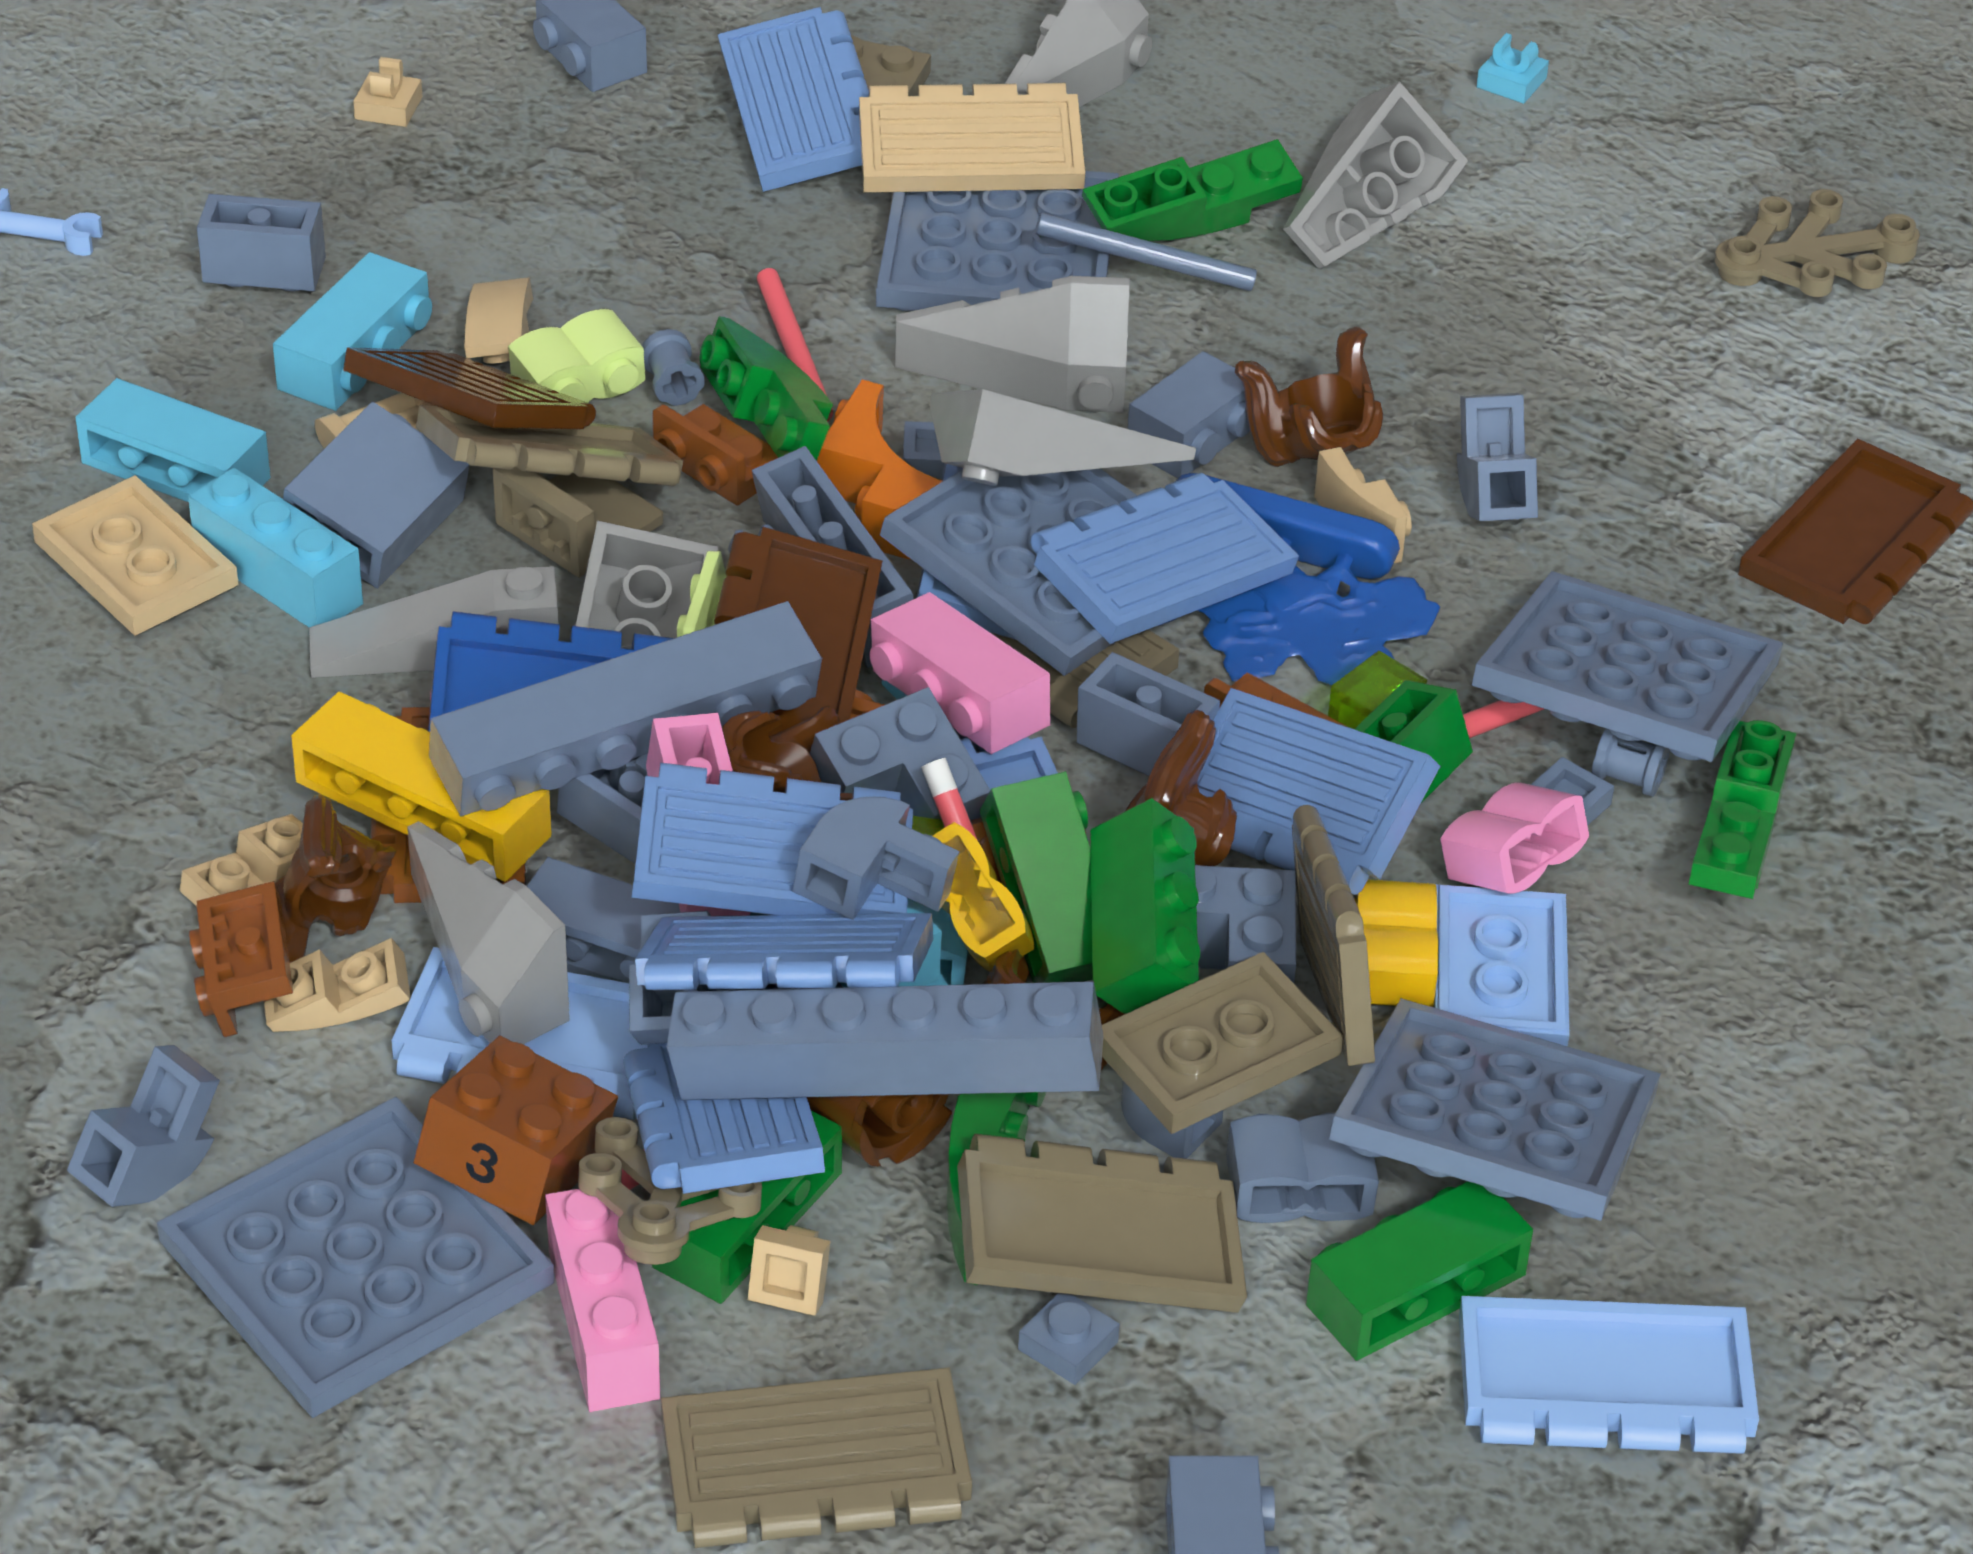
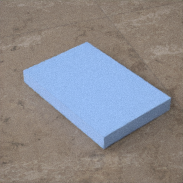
[1433,884,1569,1046]

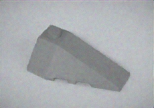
[1005,0,1152,107]
[1283,81,1468,269]
[895,276,1130,413]
[929,389,1196,485]
[575,520,718,649]
[309,566,558,678]
[407,821,570,1044]

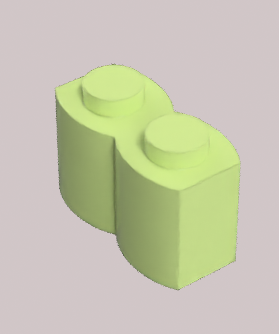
[508,309,645,403]

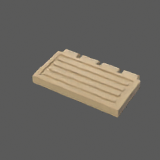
[859,83,1085,192]

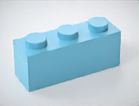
[273,252,432,411]
[75,378,271,502]
[188,467,363,627]

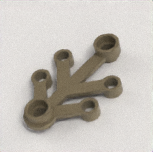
[1715,189,1920,297]
[578,1117,762,1265]

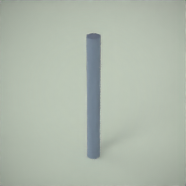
[1035,212,1257,291]

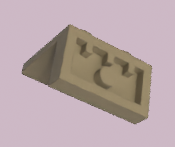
[493,467,663,578]

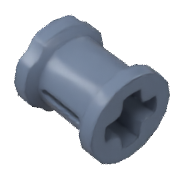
[642,329,705,406]
[1591,729,1670,797]

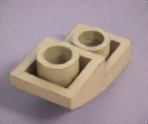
[464,277,533,364]
[1314,447,1412,563]
[180,814,303,906]
[264,938,411,1032]

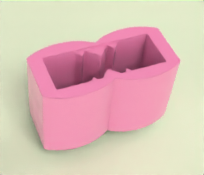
[1440,783,1589,894]

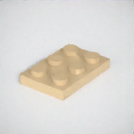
[32,475,238,636]

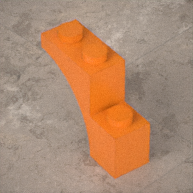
[817,379,942,561]

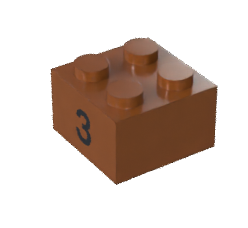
[413,1035,618,1226]

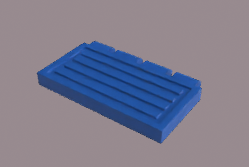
[428,611,674,732]

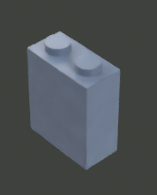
[283,401,470,589]

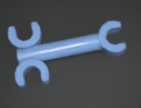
[0,188,103,256]

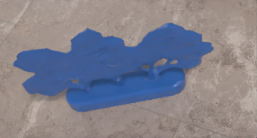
[1158,473,1440,694]

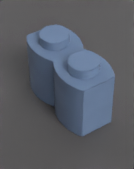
[1226,1113,1379,1223]

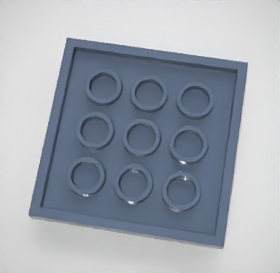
[876,171,1119,311]
[880,468,1137,676]
[1472,571,1783,762]
[1329,998,1661,1221]
[157,1097,555,1418]

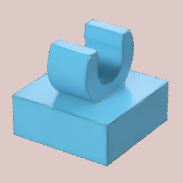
[1476,33,1549,104]

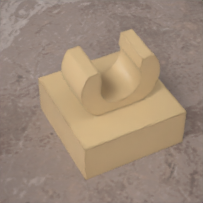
[353,57,423,127]
[747,1225,831,1316]

